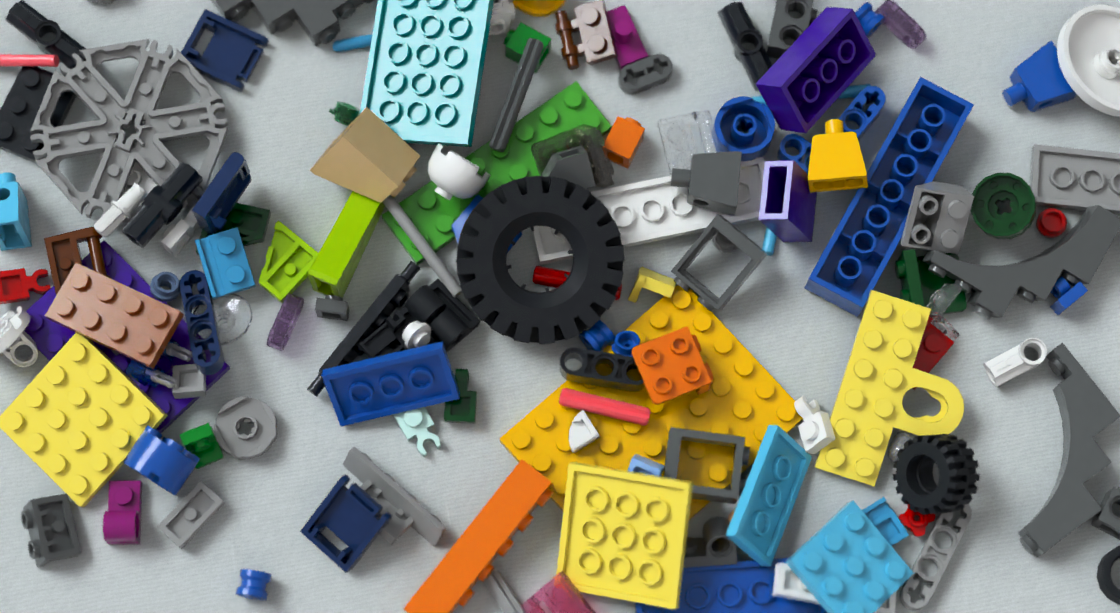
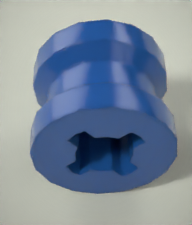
[855,2,886,38]
[579,320,615,352]
[236,569,272,600]

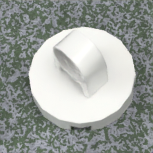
[0,306,38,367]

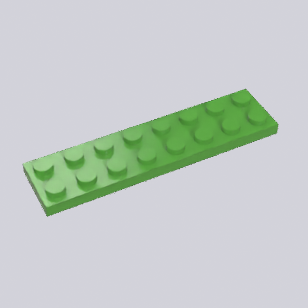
[381,81,612,265]

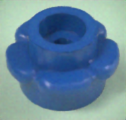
[612,331,640,357]

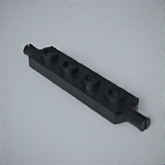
[307,261,420,397]

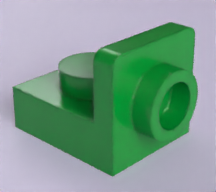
[179,423,224,469]

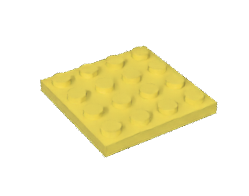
[0,333,168,507]
[555,462,693,609]

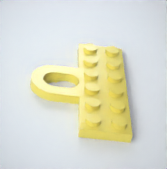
[814,290,964,487]

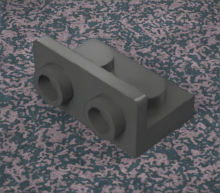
[21,493,81,567]

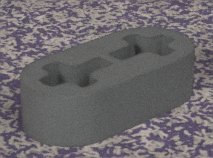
[618,54,673,95]

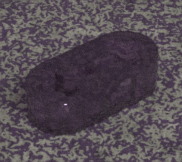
[876,0,926,49]
[266,293,304,351]

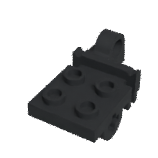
[359,279,480,358]

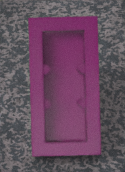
[607,5,648,71]

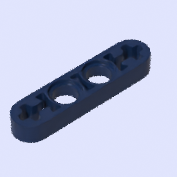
[179,270,224,375]

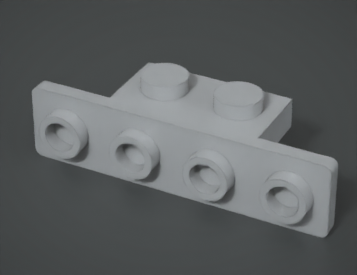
[343,447,446,546]

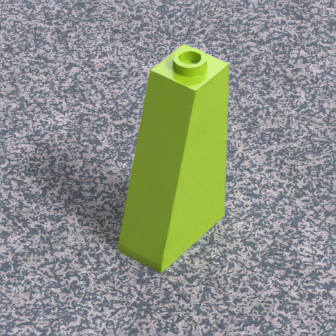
[308,191,385,298]

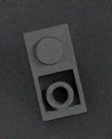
[540,145,596,191]

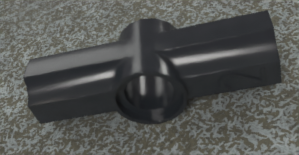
[5,0,86,69]
[718,1,772,91]
[122,162,203,248]

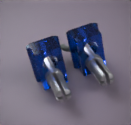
[126,338,192,388]

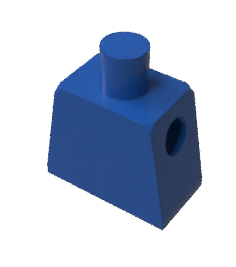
[1002,41,1077,112]

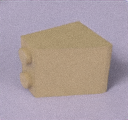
[310,107,420,203]

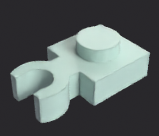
[393,407,441,457]

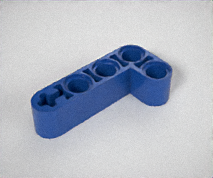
[777,86,886,174]

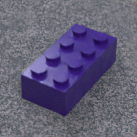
[756,7,876,133]

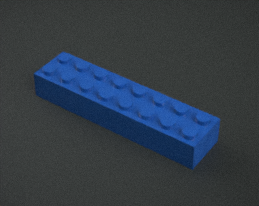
[804,77,974,317]

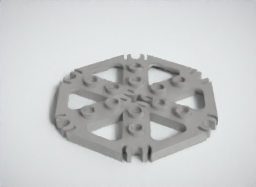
[30,39,228,223]

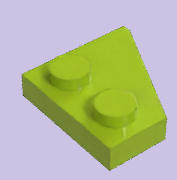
[258,220,318,304]

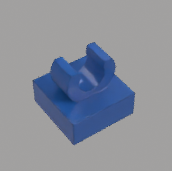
[1050,277,1088,315]

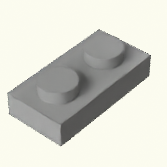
[157,481,225,549]

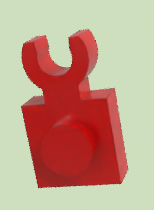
[0,268,51,304]

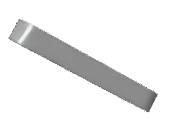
[900,504,972,611]

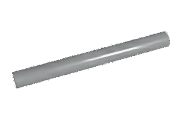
[383,196,463,298]

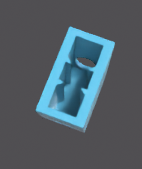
[0,172,32,251]

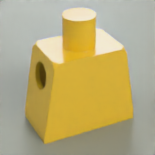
[808,119,868,193]

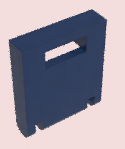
[181,9,269,92]
[192,152,252,235]
[300,474,392,573]

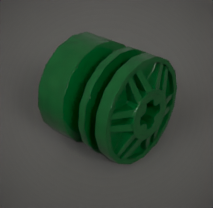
[971,173,1037,239]

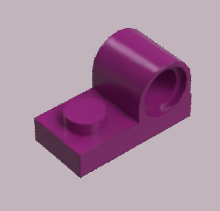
[103,481,142,545]

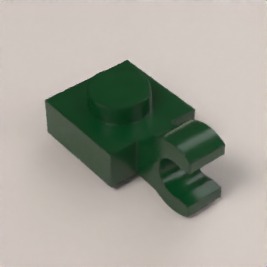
[444,369,477,424]

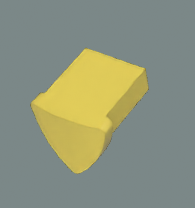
[628,267,676,303]

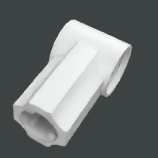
[983,338,1047,387]

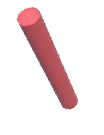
[0,54,59,67]

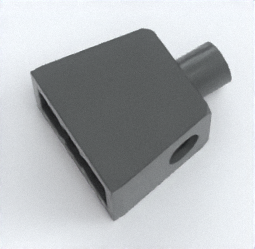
[671,151,742,216]

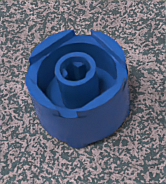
[712,96,775,161]
[123,425,200,496]

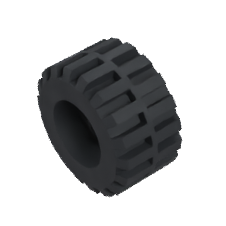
[893,434,980,515]

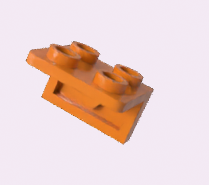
[632,326,714,405]

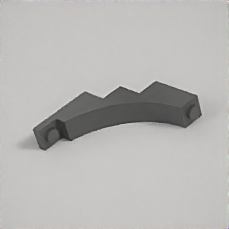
[1018,342,1120,557]

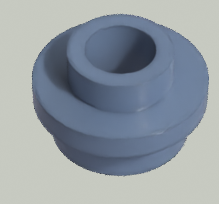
[150,272,180,302]

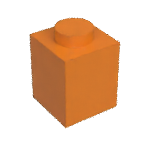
[601,116,645,169]

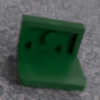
[895,249,967,316]

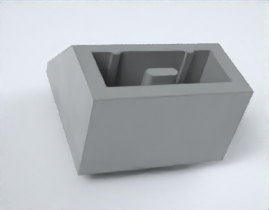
[900,181,974,254]

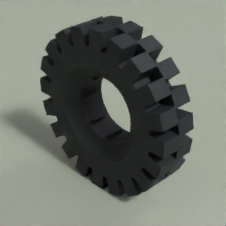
[456,176,625,344]

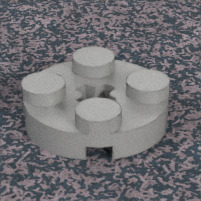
[214,396,277,460]

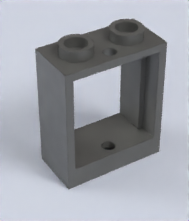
[671,214,768,311]
[663,427,750,504]

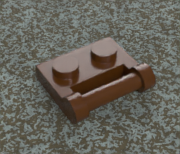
[44,227,111,295]

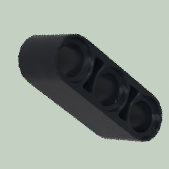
[560,348,645,392]

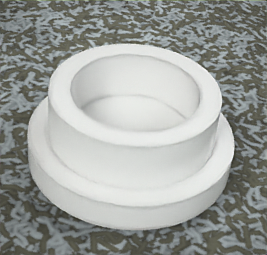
[402,321,431,349]

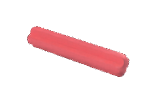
[559,388,651,426]

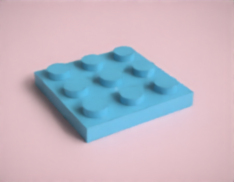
[785,501,914,613]

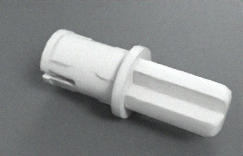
[94,183,148,237]

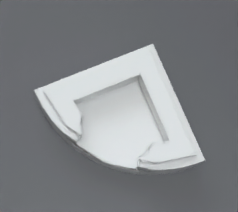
[569,410,600,454]

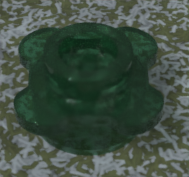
[329,101,360,126]

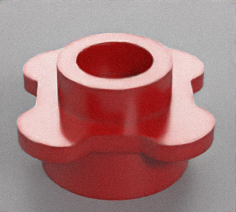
[898,504,935,537]

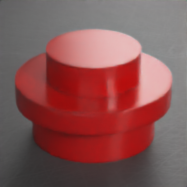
[1036,208,1067,238]

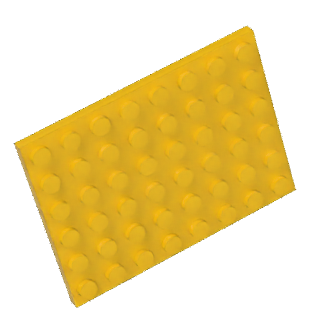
[499,284,803,521]

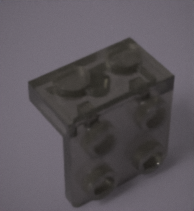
[531,124,614,188]

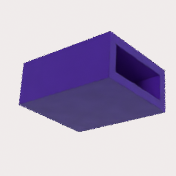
[758,160,817,242]

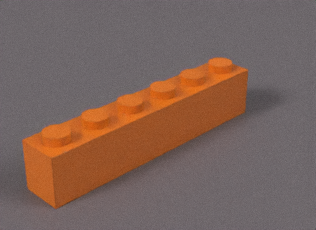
[403,459,553,613]

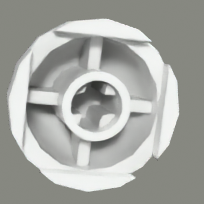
[428,143,491,200]

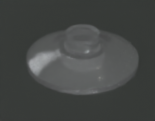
[193,294,252,346]

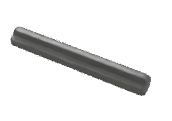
[489,38,543,152]

